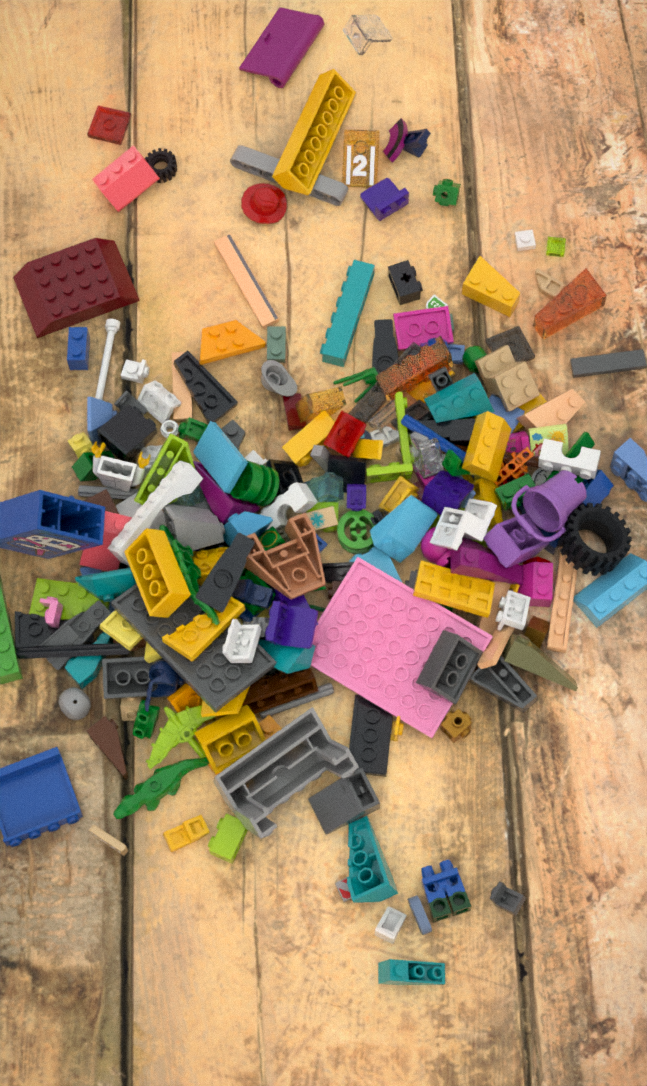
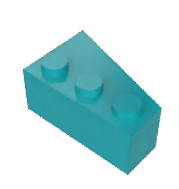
[424,373,495,423]

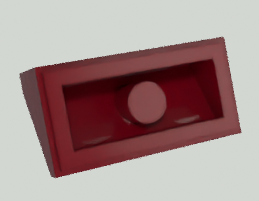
[282,393,306,431]

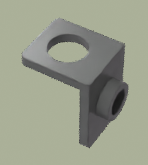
[114,391,148,416]

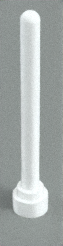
[95,319,121,400]

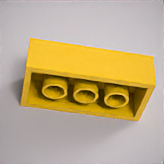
[124,528,191,618]

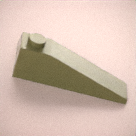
[503,634,578,691]

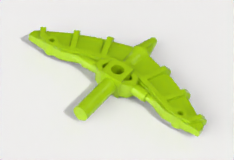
[145,705,215,769]

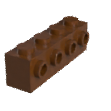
[242,668,319,714]

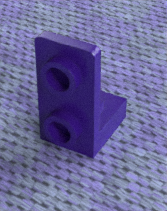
[347,484,366,511]

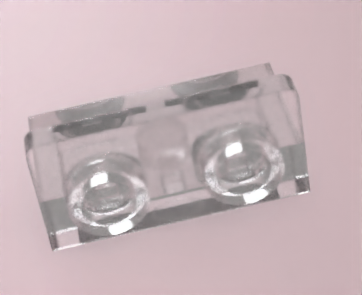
[410,438,444,478]

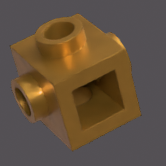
[440,708,472,743]

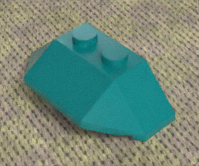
[75,568,136,602]

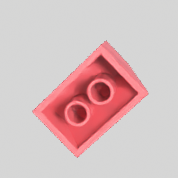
[92,145,160,212]

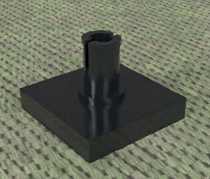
[326,454,367,493]

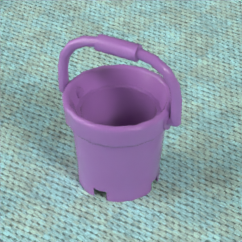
[511,470,587,542]

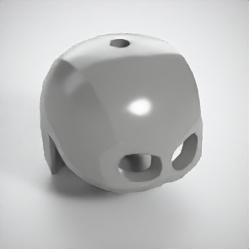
[58,687,91,721]

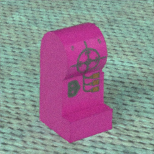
[505,431,531,453]

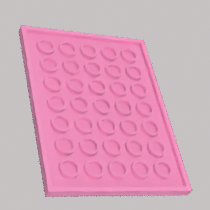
[311,557,493,739]

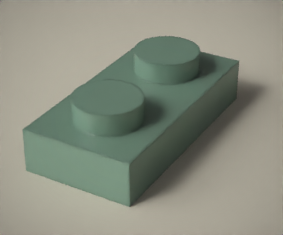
[267,326,286,363]

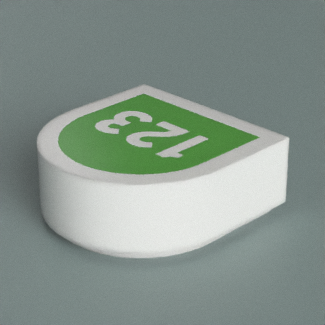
[426,295,448,309]

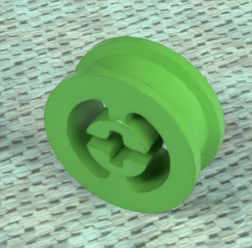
[337,509,375,554]

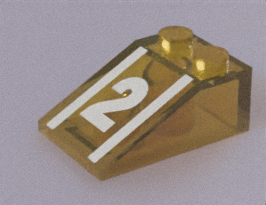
[342,129,380,188]

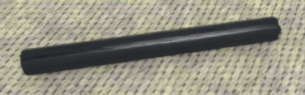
[16,643,130,659]

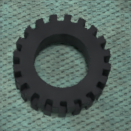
[558,503,632,576]

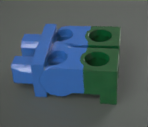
[421,859,471,923]

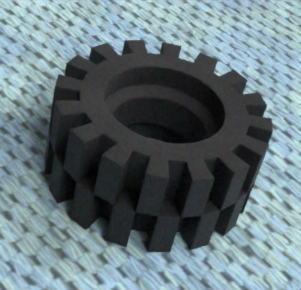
[145,148,177,183]

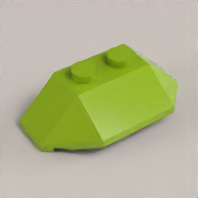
[134,433,195,505]

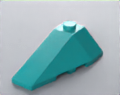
[258,637,316,674]

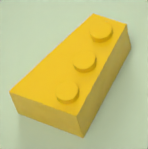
[462,256,520,317]
[282,410,336,467]

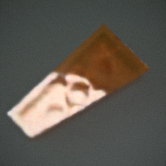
[533,268,607,340]
[375,335,453,401]

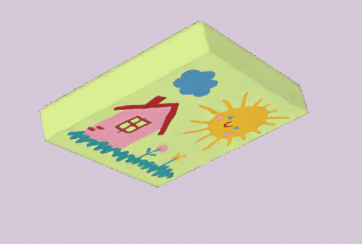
[528,424,569,456]

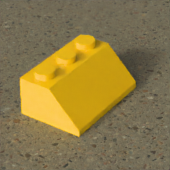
[462,411,512,482]
[194,705,266,774]

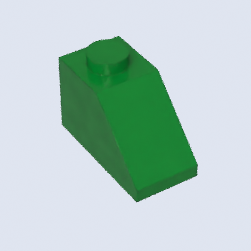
[72,451,115,482]

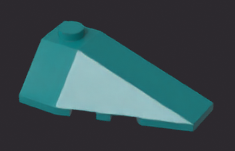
[347,816,398,903]

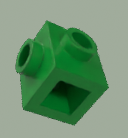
[433,179,461,206]

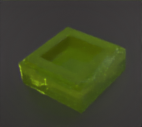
[546,236,566,257]

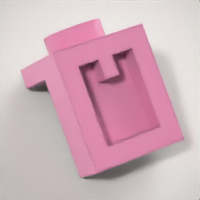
[39,597,63,628]

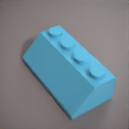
[573,553,647,628]

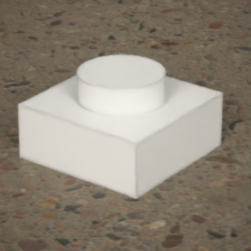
[514,230,536,251]

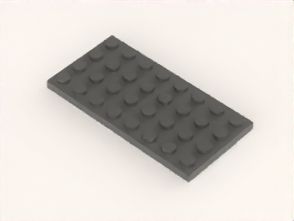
[111,583,276,713]

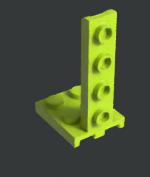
[365,392,415,484]

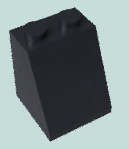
[97,404,157,462]

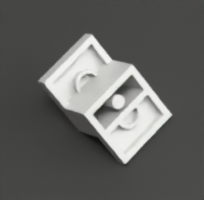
[430,498,497,550]

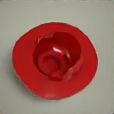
[241,183,287,224]

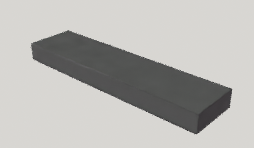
[570,349,647,378]

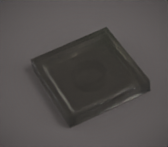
[486,326,535,362]

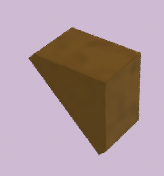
[524,616,550,649]

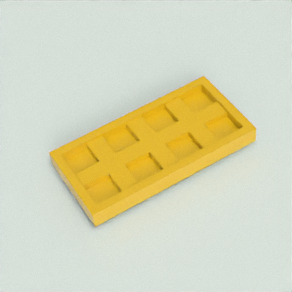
[413,560,495,618]

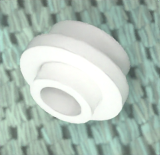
[160,420,179,438]

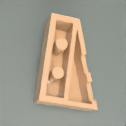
[516,389,585,430]

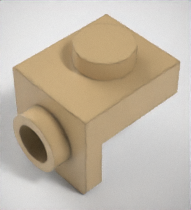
[120,697,143,721]

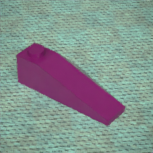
[193,461,260,524]
[451,537,523,586]

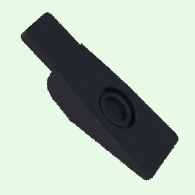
[372,319,402,393]
[195,533,255,612]

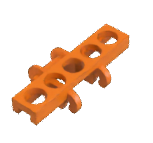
[494,446,534,486]

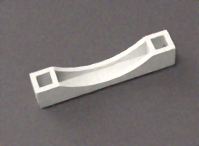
[107,460,203,566]

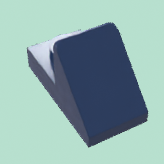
[403,129,431,157]
[232,579,274,610]

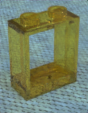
[295,386,346,422]

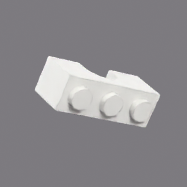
[538,439,601,479]
[259,482,318,531]

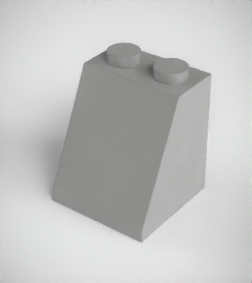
[163,504,225,550]

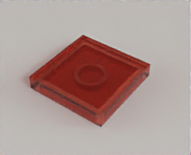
[87,105,132,145]

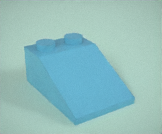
[370,495,438,563]

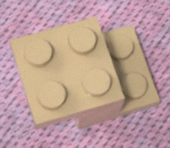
[474,345,540,412]

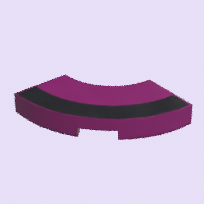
[383,118,408,163]

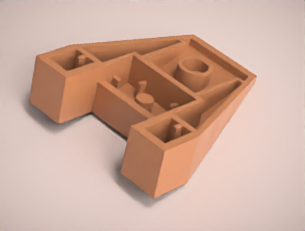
[244,512,326,600]

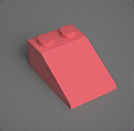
[79,511,132,571]

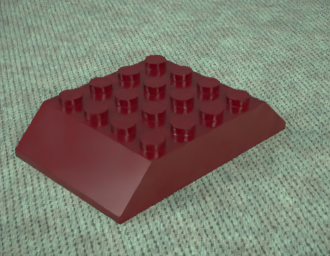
[13,238,140,338]

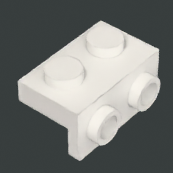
[223,619,262,663]

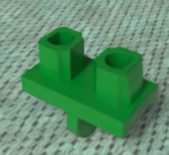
[132,700,160,739]

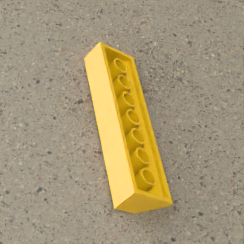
[272,69,356,195]

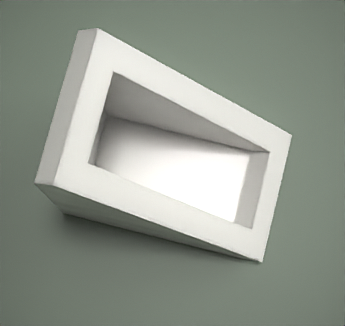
[375,906,407,944]

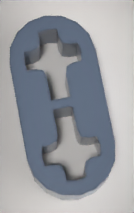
[407,895,432,935]

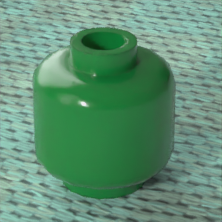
[462,346,487,373]

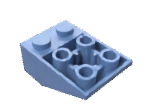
[610,438,647,502]

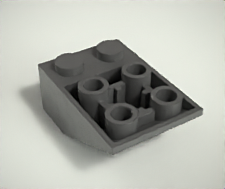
[308,768,380,835]

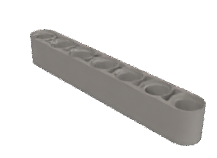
[230,145,349,206]

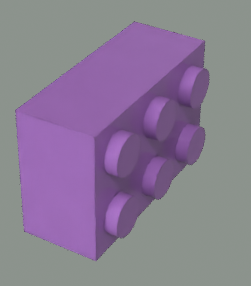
[483,513,549,568]

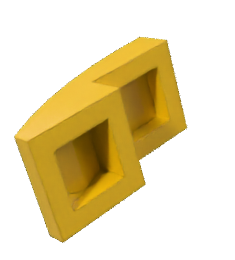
[163,815,210,852]

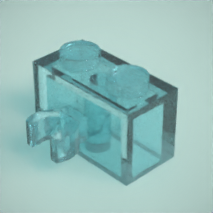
[304,472,344,502]

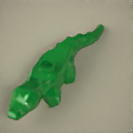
[159,525,220,625]
[113,757,209,819]

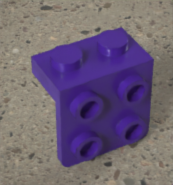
[360,178,409,222]
[421,471,474,515]
[265,601,318,649]

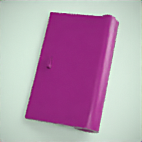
[239,7,325,88]

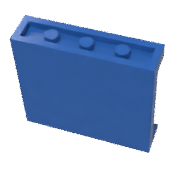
[0,747,83,847]

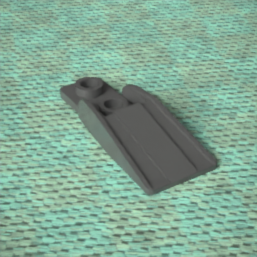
[40,601,111,670]

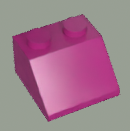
[512,562,553,607]

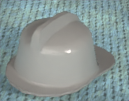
[261,360,297,396]

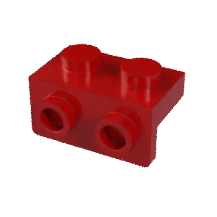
[323,410,367,457]

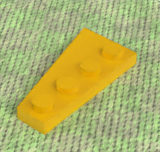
[162,596,245,662]

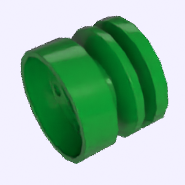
[230,460,279,506]

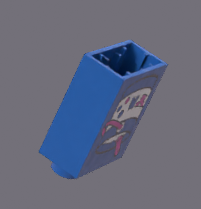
[0,490,105,559]

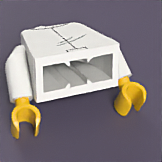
[91,441,151,492]

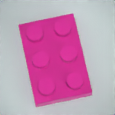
[393,306,454,351]

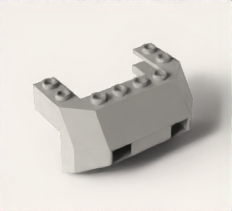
[213,707,359,839]

